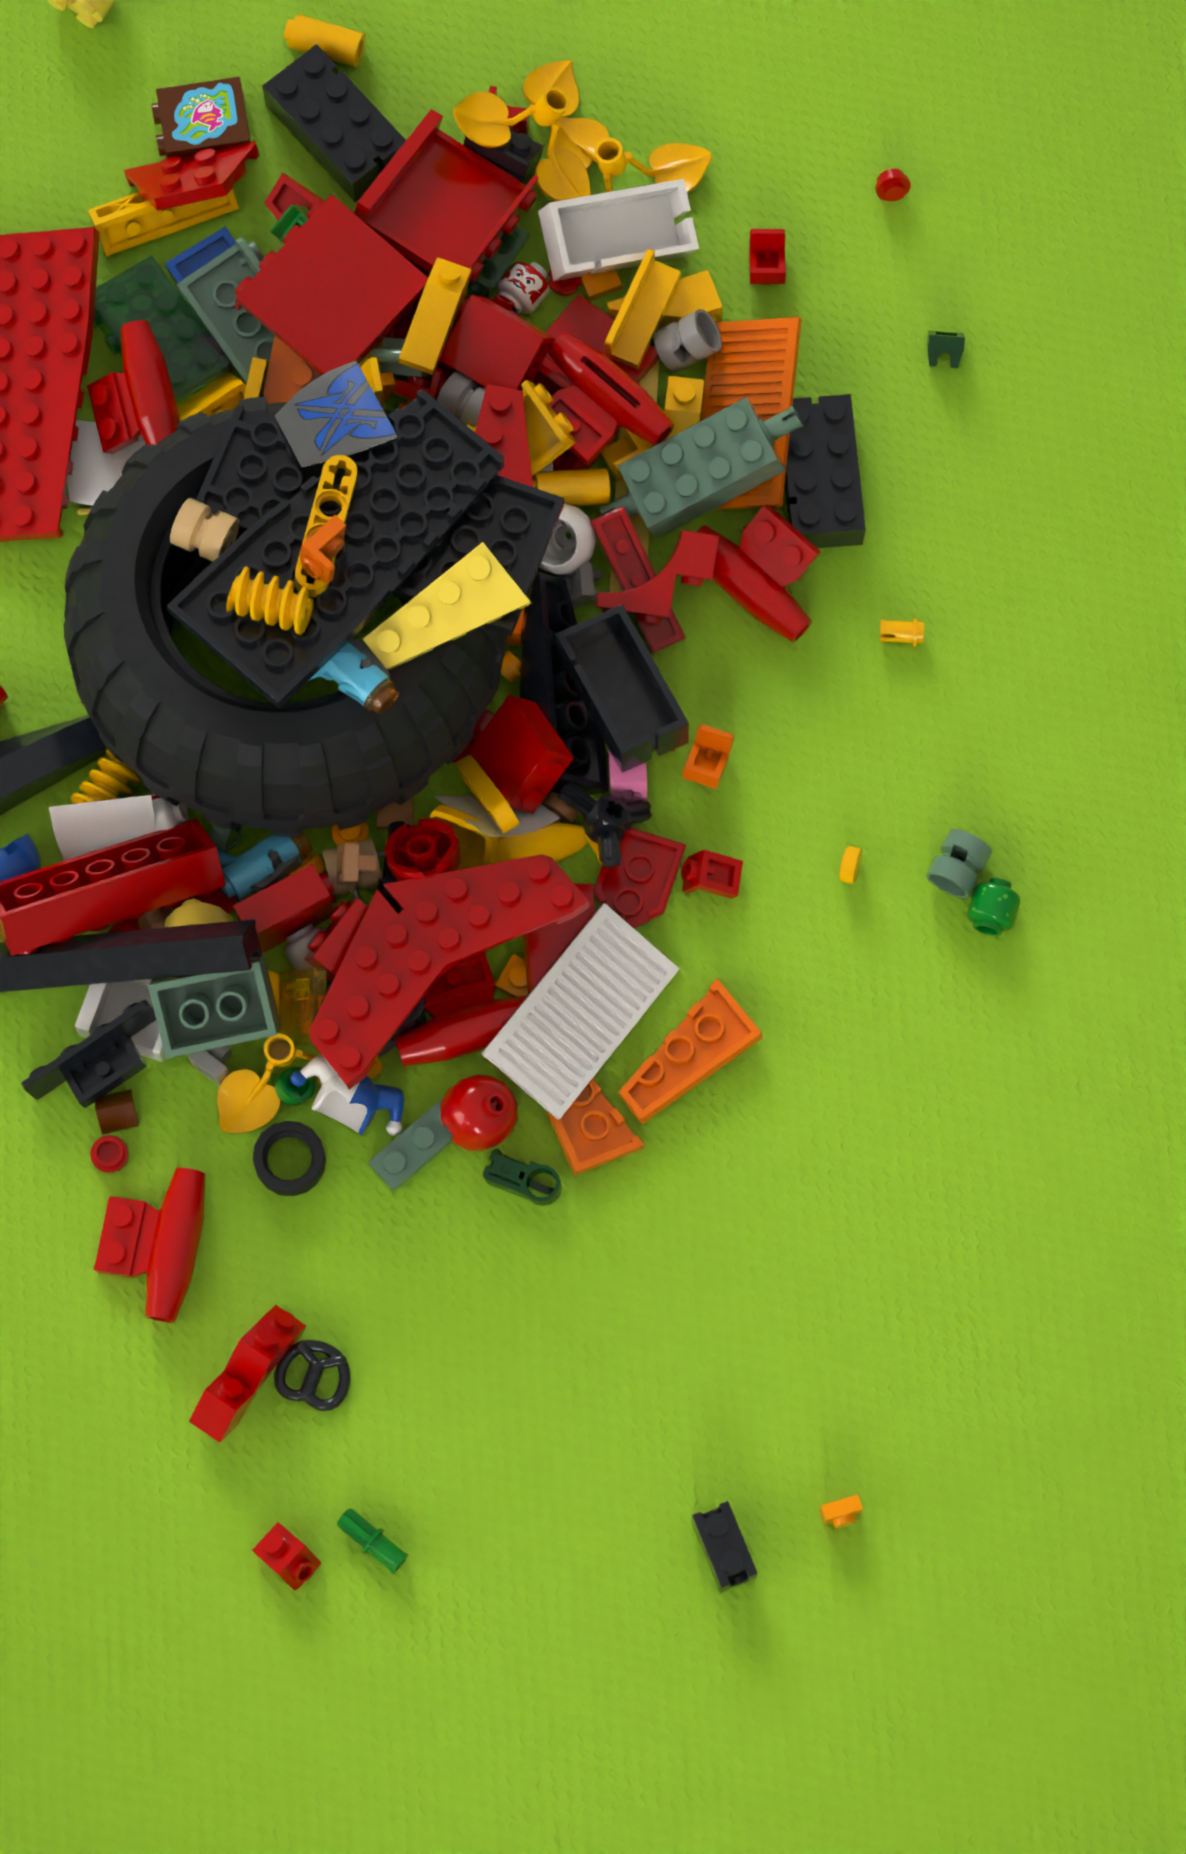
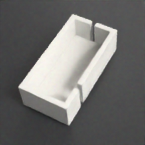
[538,179,699,281]

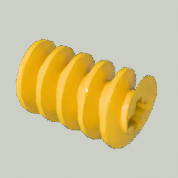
[226,566,314,635]
[70,749,141,804]

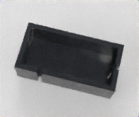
[262,44,406,202]
[784,394,866,548]
[556,604,689,773]

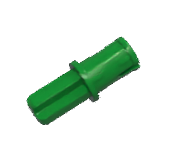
[337,1508,409,1574]

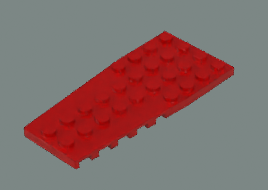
[0,227,100,542]

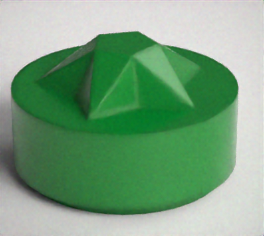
[275,1066,315,1106]

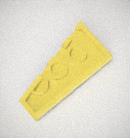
[363,542,532,670]

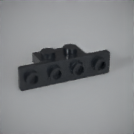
[21,1000,156,1108]

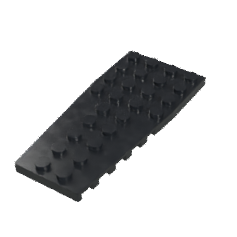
[167,390,504,709]
[196,405,565,636]

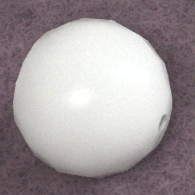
[539,504,596,575]

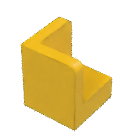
[601,428,654,482]

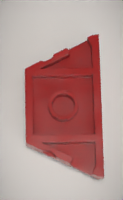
[124,141,260,211]

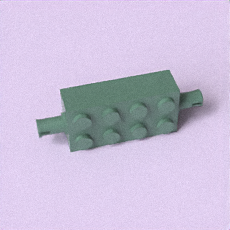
[599,397,803,538]

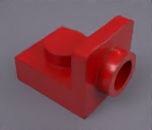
[393,368,452,400]
[681,849,743,899]

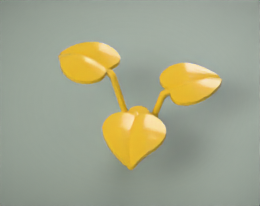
[453,60,591,201]
[551,117,712,193]
[217,970,383,1134]

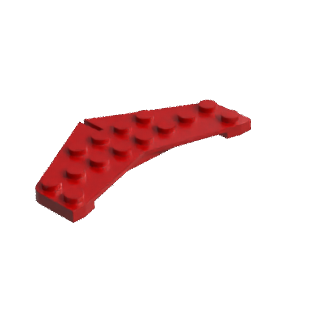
[309,855,590,1090]

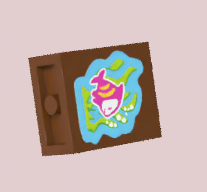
[151,77,250,158]

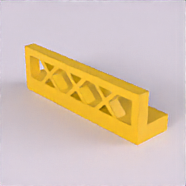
[88,188,239,257]

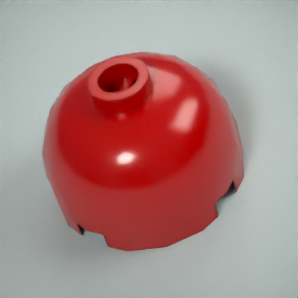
[384,818,461,881]
[440,1074,518,1152]

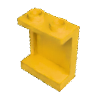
[466,380,576,477]

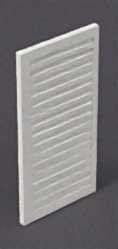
[481,903,679,1120]

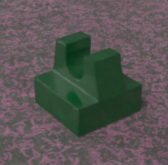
[927,330,965,368]

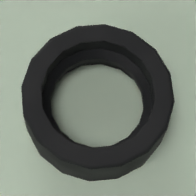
[253,1121,326,1196]

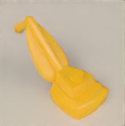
[429,804,602,870]

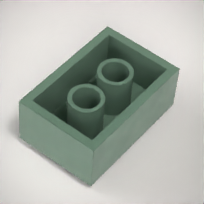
[148,954,281,1059]

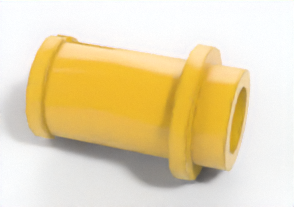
[880,618,924,647]

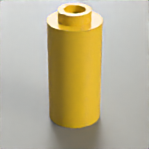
[284,14,366,68]
[532,468,610,506]

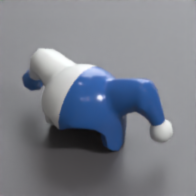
[290,1055,405,1136]

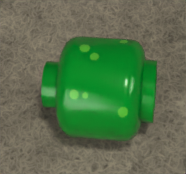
[967,878,1020,936]

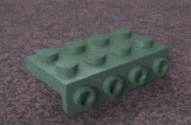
[177,237,275,385]

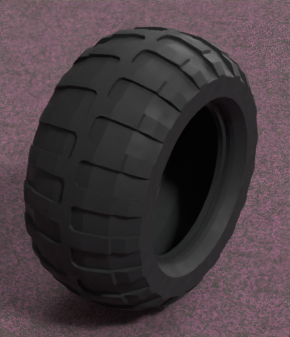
[63,397,507,837]

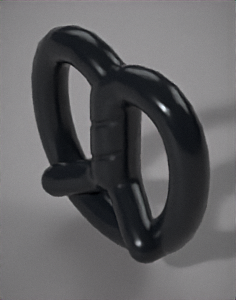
[274,1340,351,1411]

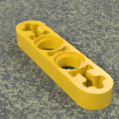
[294,455,357,597]
[454,754,520,834]

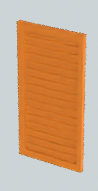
[701,316,802,510]

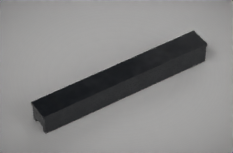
[0,919,262,992]

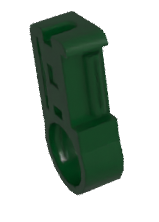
[483,1148,562,1206]

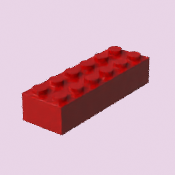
[0,818,226,956]

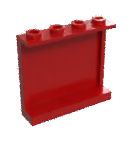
[354,109,539,283]
[234,194,428,376]

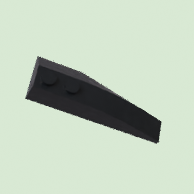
[520,572,609,796]
[0,715,107,815]

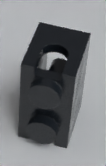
[691,1501,758,1593]

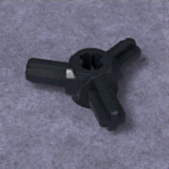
[558,782,652,868]

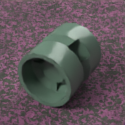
[926,829,992,898]

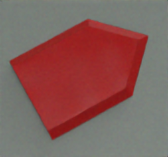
[593,827,686,928]

